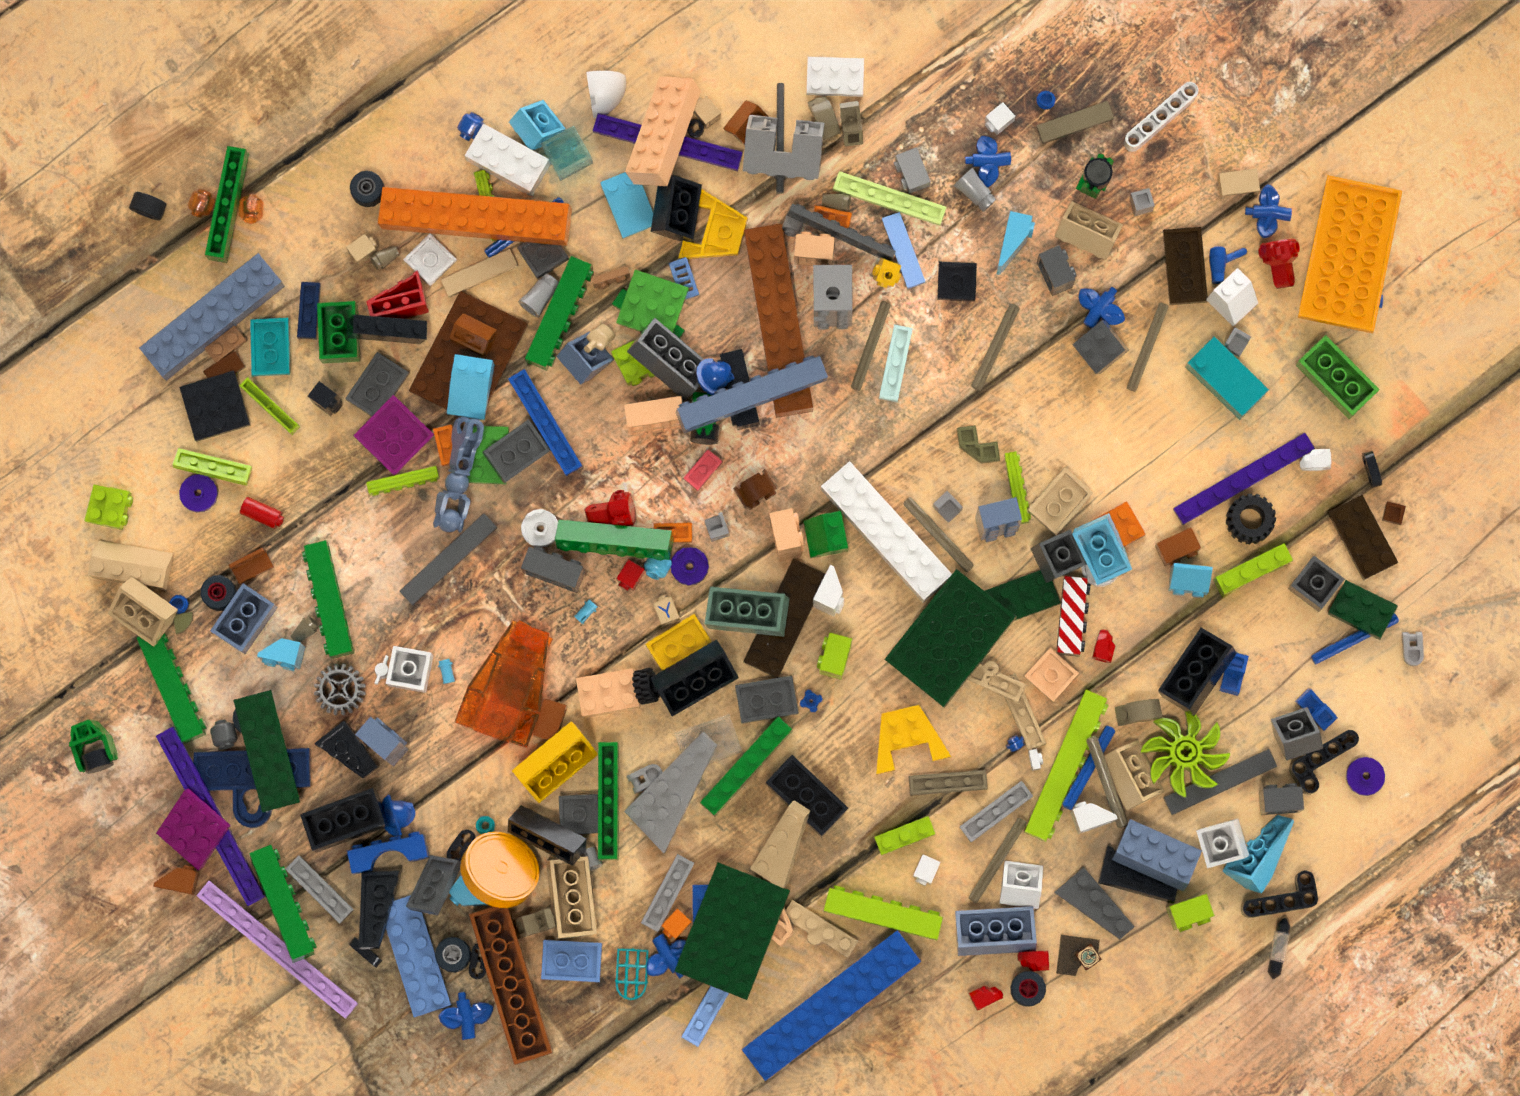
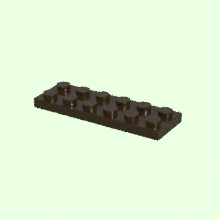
[743,559,825,678]

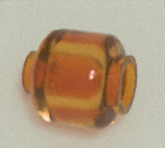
[187,189,215,218]
[239,194,264,224]

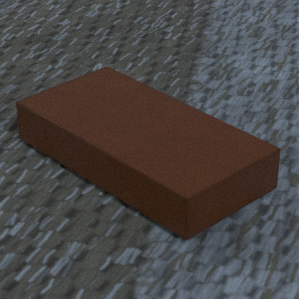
[203,351,246,378]

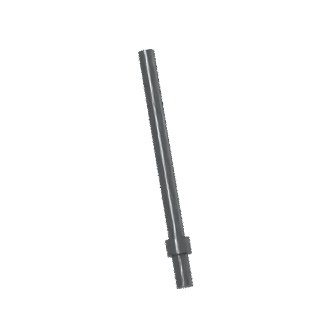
[774,83,786,194]

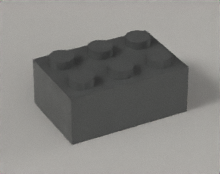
[521,546,585,593]

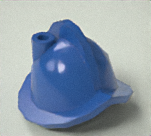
[696,358,734,395]
[382,795,415,836]

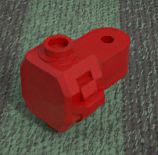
[1258,238,1300,289]
[584,490,637,527]

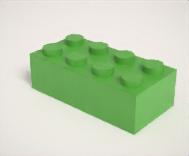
[1296,335,1380,419]

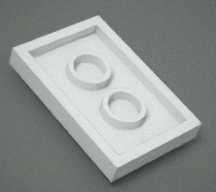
[807,57,864,97]

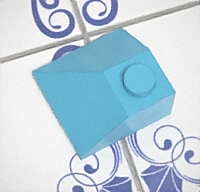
[449,876,490,907]

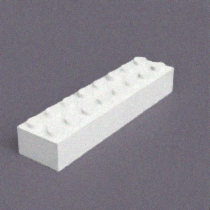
[821,461,952,603]

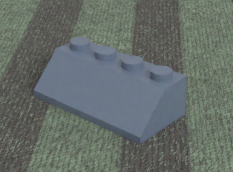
[955,906,1037,956]

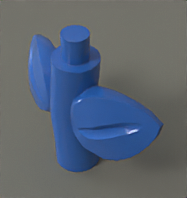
[965,136,1011,188]
[1245,184,1292,238]
[1079,287,1125,329]
[646,933,686,979]
[438,992,493,1040]

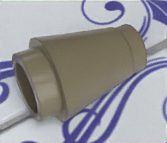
[822,193,851,211]
[370,246,400,270]
[291,616,319,642]

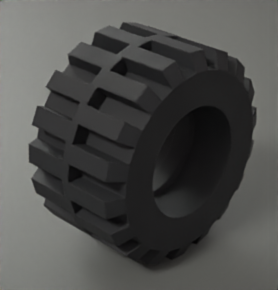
[1226,494,1276,545]

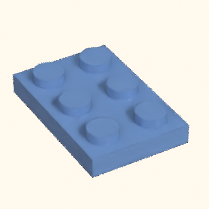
[541,940,602,982]

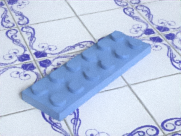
[386,895,451,1018]

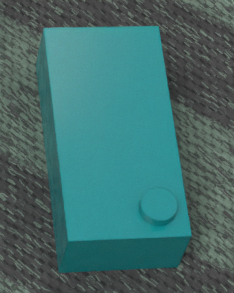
[1185,337,1269,420]

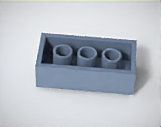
[975,497,1022,542]
[355,717,409,767]
[1112,819,1202,892]

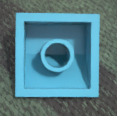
[509,100,566,150]
[1168,563,1213,598]

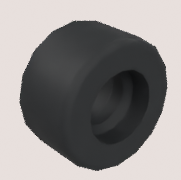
[129,191,167,221]

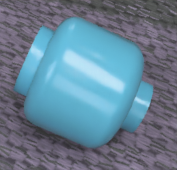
[644,558,672,580]

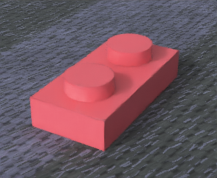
[683,450,723,491]

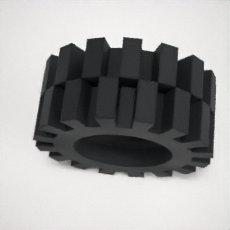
[632,668,660,705]

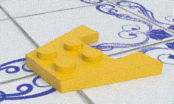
[678,189,748,259]
[876,705,951,775]

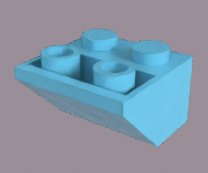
[257,638,305,671]

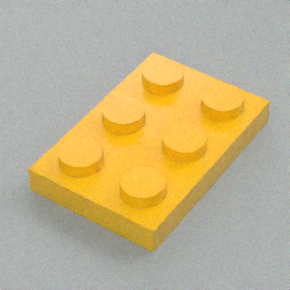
[645,614,712,671]

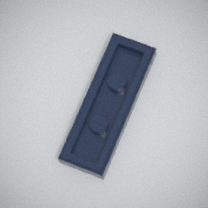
[297,282,321,340]

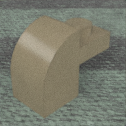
[807,96,841,140]
[840,101,863,147]
[1115,699,1163,726]
[513,908,555,939]

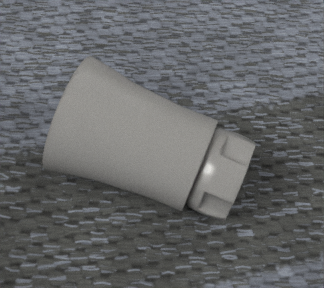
[954,168,996,212]
[518,273,559,318]

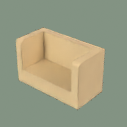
[1217,169,1260,199]

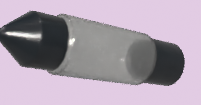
[1267,918,1291,979]

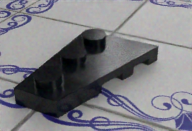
[314,720,379,778]

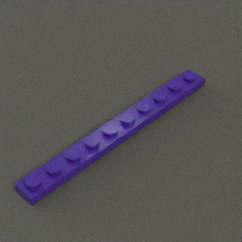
[156,727,266,906]

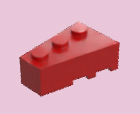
[366,270,429,319]

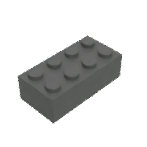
[627,318,704,401]

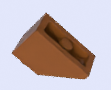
[153,865,199,895]

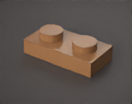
[591,266,630,290]
[204,325,247,363]

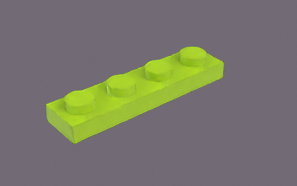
[172,448,252,486]

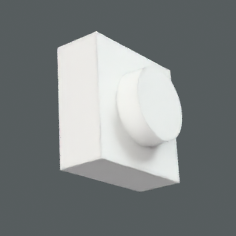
[1028,749,1043,771]

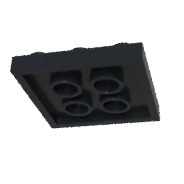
[179,371,251,442]

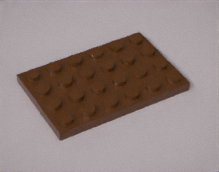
[409,291,528,420]

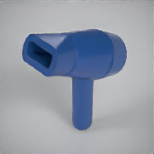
[1209,246,1247,284]

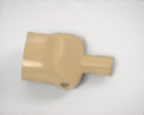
[584,324,615,353]

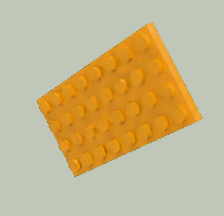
[1298,175,1402,334]

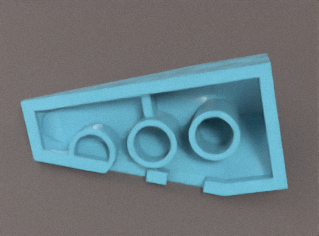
[1223,815,1294,894]

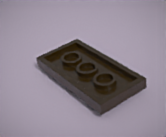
[1163,227,1208,305]
[1328,495,1399,581]

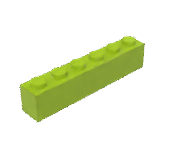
[824,885,943,941]

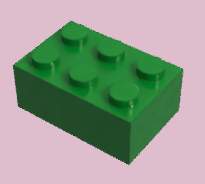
[317,301,360,364]

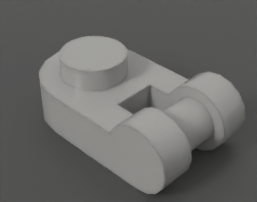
[1402,632,1424,667]
[627,764,663,794]

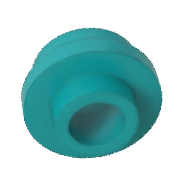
[476,816,495,835]

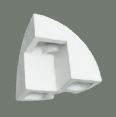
[586,71,626,118]

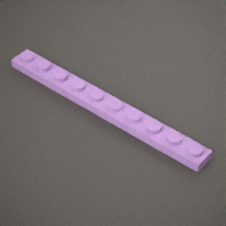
[196,881,359,1019]

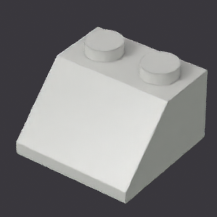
[1206,268,1258,326]
[1070,801,1118,834]
[1000,860,1043,909]

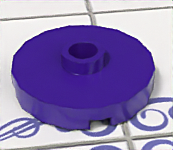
[179,474,218,513]
[671,547,709,586]
[1346,757,1385,796]

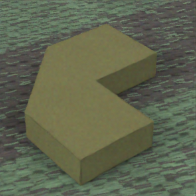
[957,425,1000,464]

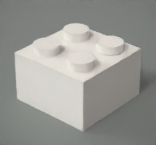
[386,646,434,693]
[1196,819,1249,868]

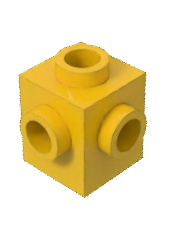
[872,257,901,288]

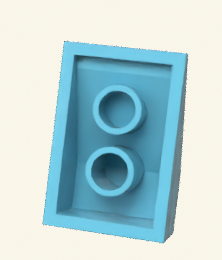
[600,172,653,238]
[996,211,1035,275]
[447,354,494,420]
[1072,513,1132,585]

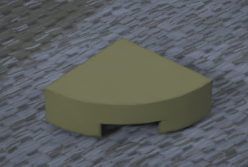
[174,612,193,634]

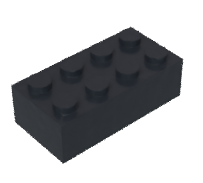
[1158,628,1237,716]
[650,639,739,717]
[765,755,849,838]
[300,788,389,853]

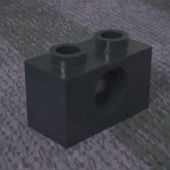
[308,381,342,417]

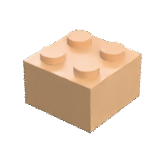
[794,232,835,266]

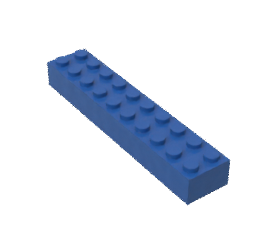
[741,930,921,1081]

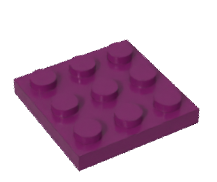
[353,395,434,476]
[156,788,231,870]

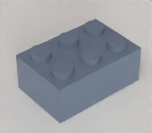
[210,583,278,654]

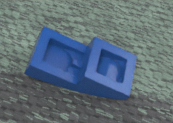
[1219,653,1249,696]
[1295,688,1338,731]

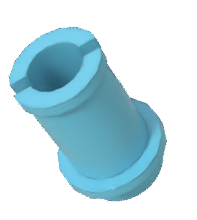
[574,599,598,624]
[438,659,455,684]

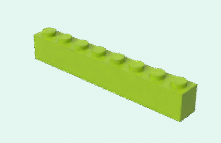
[1024,690,1109,842]

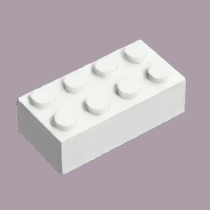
[465,124,550,197]

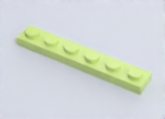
[833,171,946,226]

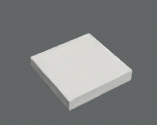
[403,233,457,287]

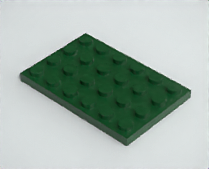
[884,569,1017,708]
[674,862,790,1000]

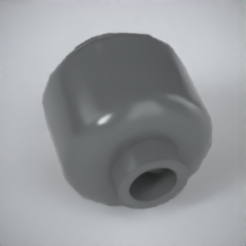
[210,720,238,750]

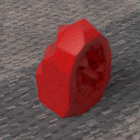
[1092,629,1116,663]
[1017,951,1049,971]
[968,986,1003,1011]

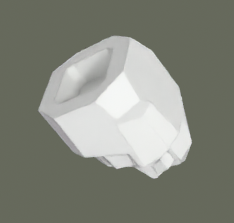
[1300,449,1331,471]

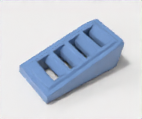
[669,257,699,300]

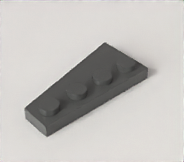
[1054,867,1135,940]

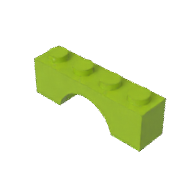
[1213,543,1293,597]

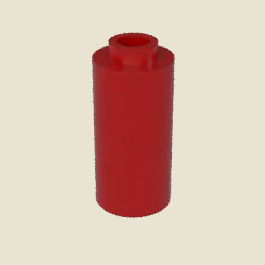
[240,496,284,529]

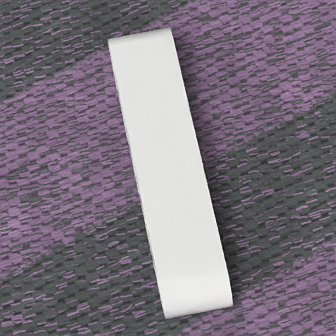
[1124,82,1199,152]

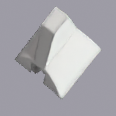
[375,655,389,685]

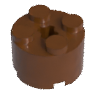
[733,469,777,510]

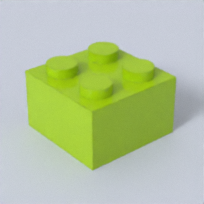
[817,633,852,680]
[1166,894,1215,932]

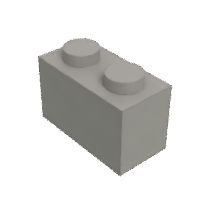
[893,147,931,194]

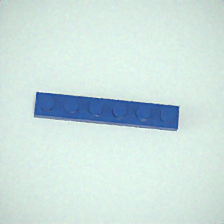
[508,369,583,476]

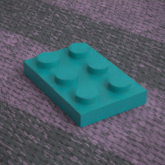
[250,318,290,377]

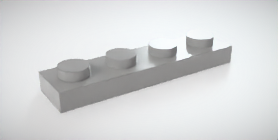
[959,781,1033,842]
[641,854,695,932]
[285,855,354,924]

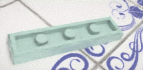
[879,324,913,403]

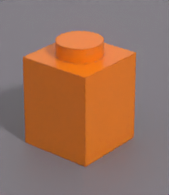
[661,908,692,940]

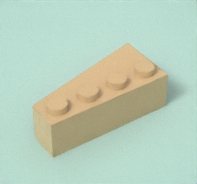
[750,801,810,888]

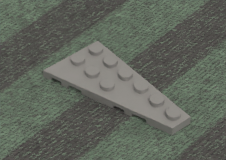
[624,732,717,853]

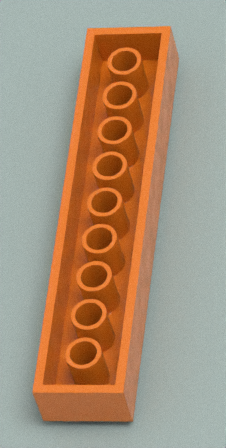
[378,187,572,246]

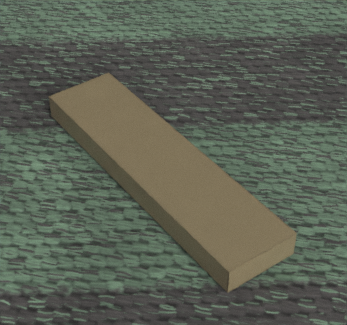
[1036,101,1114,144]
[909,770,988,796]

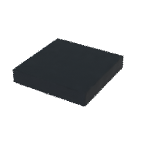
[937,261,977,302]

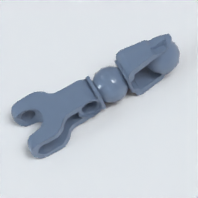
[433,417,484,533]

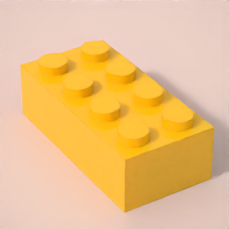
[511,721,598,803]

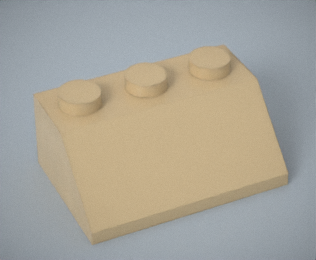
[1055,201,1123,260]
[108,577,178,647]
[1104,740,1165,810]

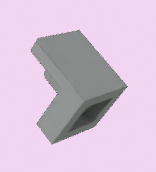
[1129,188,1155,216]
[1224,327,1251,357]
[933,491,963,522]
[705,512,730,542]

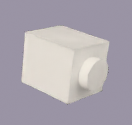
[985,103,1015,135]
[913,854,940,886]

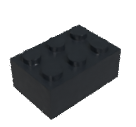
[650,175,702,241]

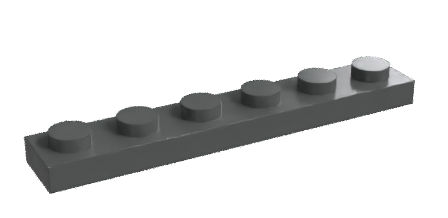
[786,204,896,261]

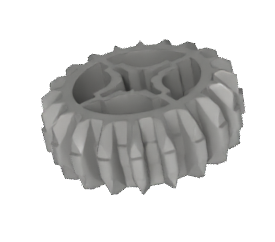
[314,664,366,716]

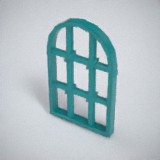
[615,948,649,1000]

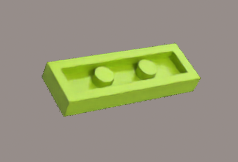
[874,816,935,855]

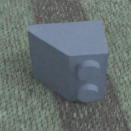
[556,331,614,385]

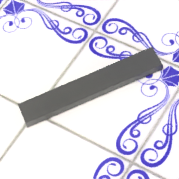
[400,514,497,605]
[1163,749,1277,815]

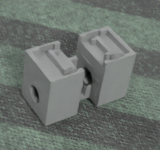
[743,115,825,180]
[813,265,852,330]

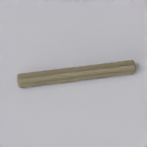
[851,301,891,391]
[1127,303,1169,392]
[971,304,1020,391]
[903,497,974,572]
[1086,736,1128,828]
[969,818,1027,903]

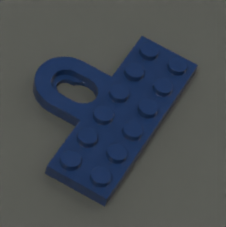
[194,748,311,828]

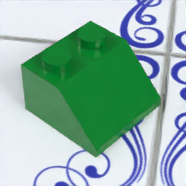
[803,511,848,558]

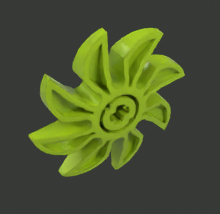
[1140,711,1230,798]

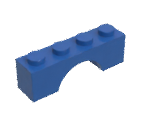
[347,832,429,875]

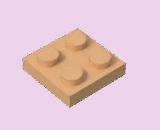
[1024,648,1079,702]

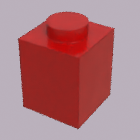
[616,559,646,591]

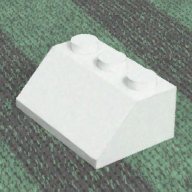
[813,565,845,617]

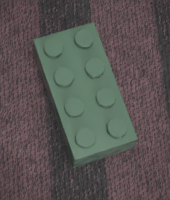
[704,587,789,637]

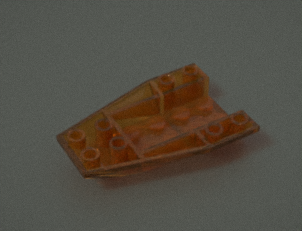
[455,620,549,748]

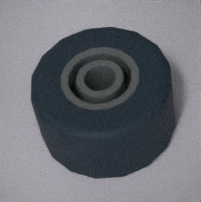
[350,171,384,207]

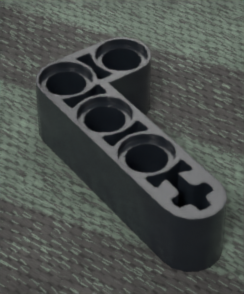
[1289,730,1359,795]
[1241,870,1318,918]

